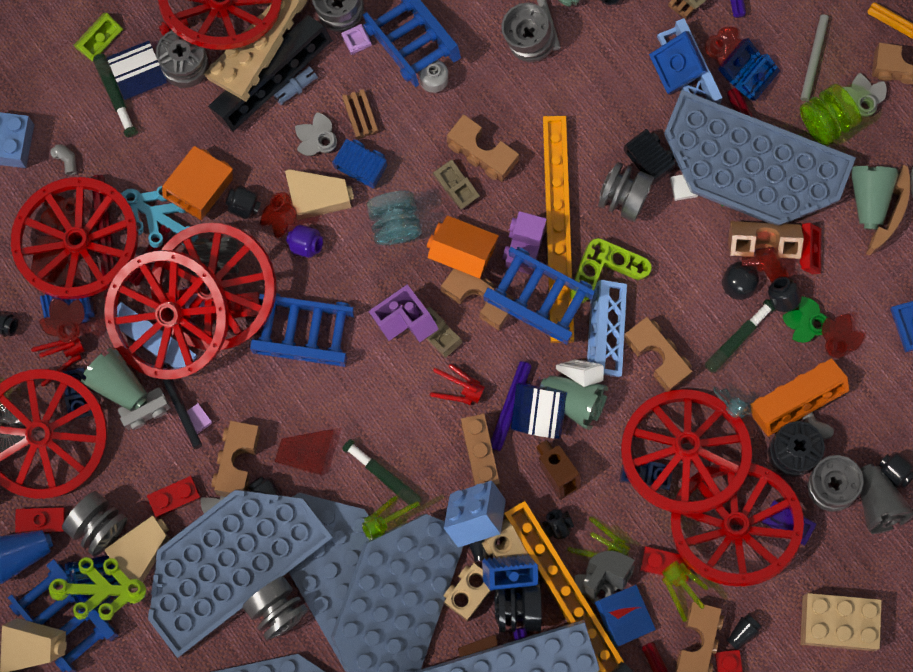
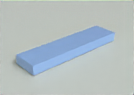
[117,302,197,368]

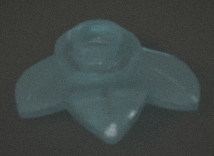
[713,386,752,418]

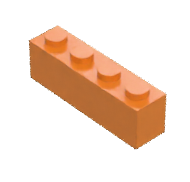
[750,358,849,437]

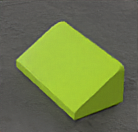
[73,13,123,62]

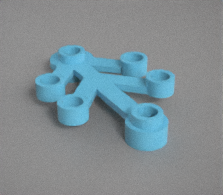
[121,186,198,248]

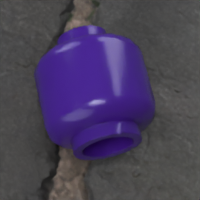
[287,225,323,258]

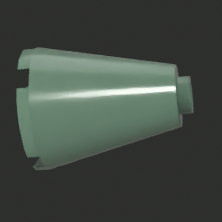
[851,166,898,230]
[81,347,148,412]
[539,375,608,430]

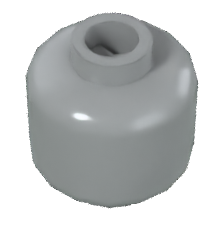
[419,60,449,93]

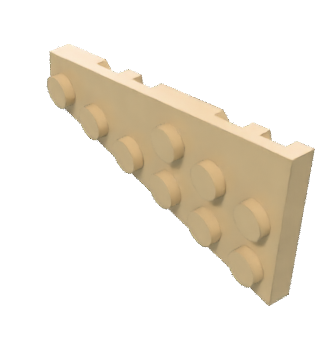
[204,0,308,102]

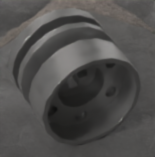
[312,0,364,32]
[501,2,556,62]
[156,31,209,88]
[598,162,654,222]
[807,455,864,512]
[62,491,128,557]
[242,576,308,641]

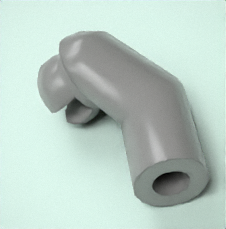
[50,144,77,175]
[802,412,834,439]

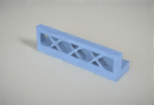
[657,18,722,104]
[587,280,627,377]

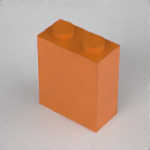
[162,146,233,221]
[427,215,499,278]

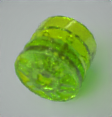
[799,84,861,146]

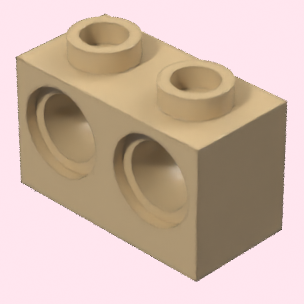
[482,519,528,559]
[444,563,491,622]

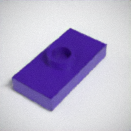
[762,500,817,546]

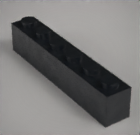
[208,15,333,132]

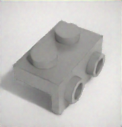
[118,388,171,431]

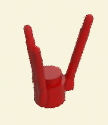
[31,335,85,386]
[430,364,485,405]

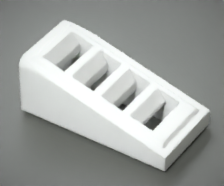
[556,359,604,387]

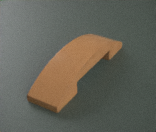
[866,165,910,255]

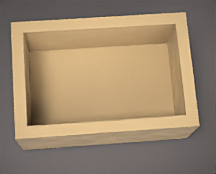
[800,593,882,651]

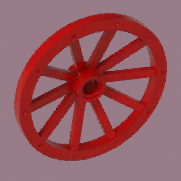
[158,0,282,50]
[11,177,138,299]
[150,223,277,350]
[105,250,229,379]
[0,369,107,499]
[621,389,752,514]
[671,461,804,586]

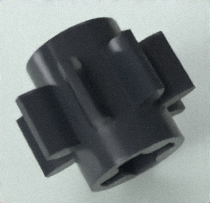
[542,509,574,539]

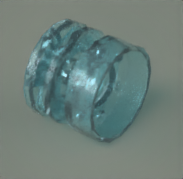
[366,191,422,245]

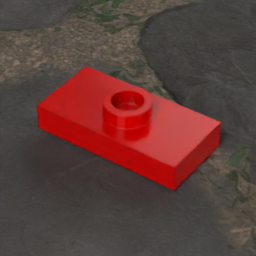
[15,507,65,534]

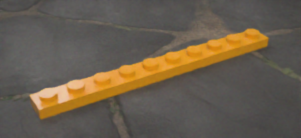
[543,116,574,343]

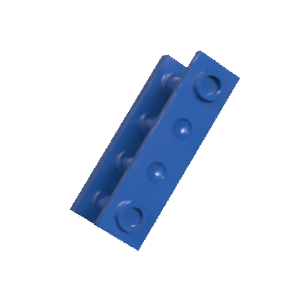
[363,0,461,88]
[483,247,595,345]
[250,293,354,367]
[8,559,118,672]

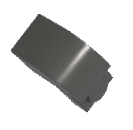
[583,551,635,601]

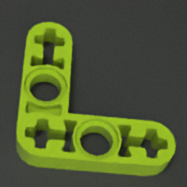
[570,238,652,303]

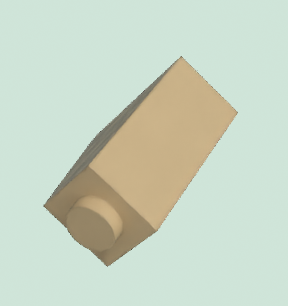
[285,170,354,221]
[104,516,170,591]
[0,618,67,672]

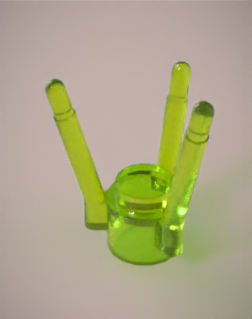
[362,496,419,540]
[567,517,630,558]
[662,561,708,622]

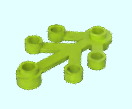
[49,557,146,620]

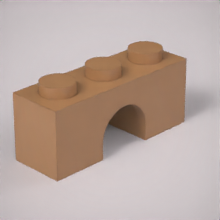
[872,43,913,84]
[447,114,519,182]
[728,221,804,259]
[441,269,514,331]
[624,317,692,392]
[461,414,500,488]
[212,421,260,497]
[675,602,724,672]

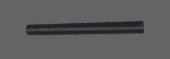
[162,364,202,449]

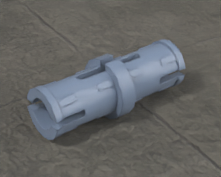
[273,66,318,105]

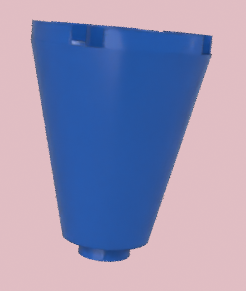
[0,530,53,584]

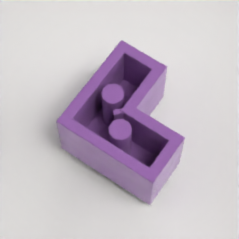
[502,211,546,275]
[369,284,439,343]

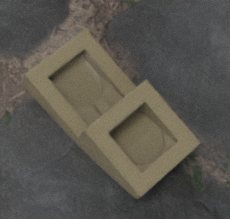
[432,159,480,210]
[426,306,463,358]

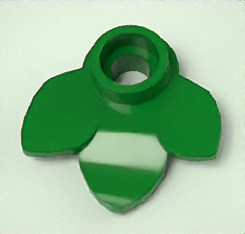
[782,297,830,343]

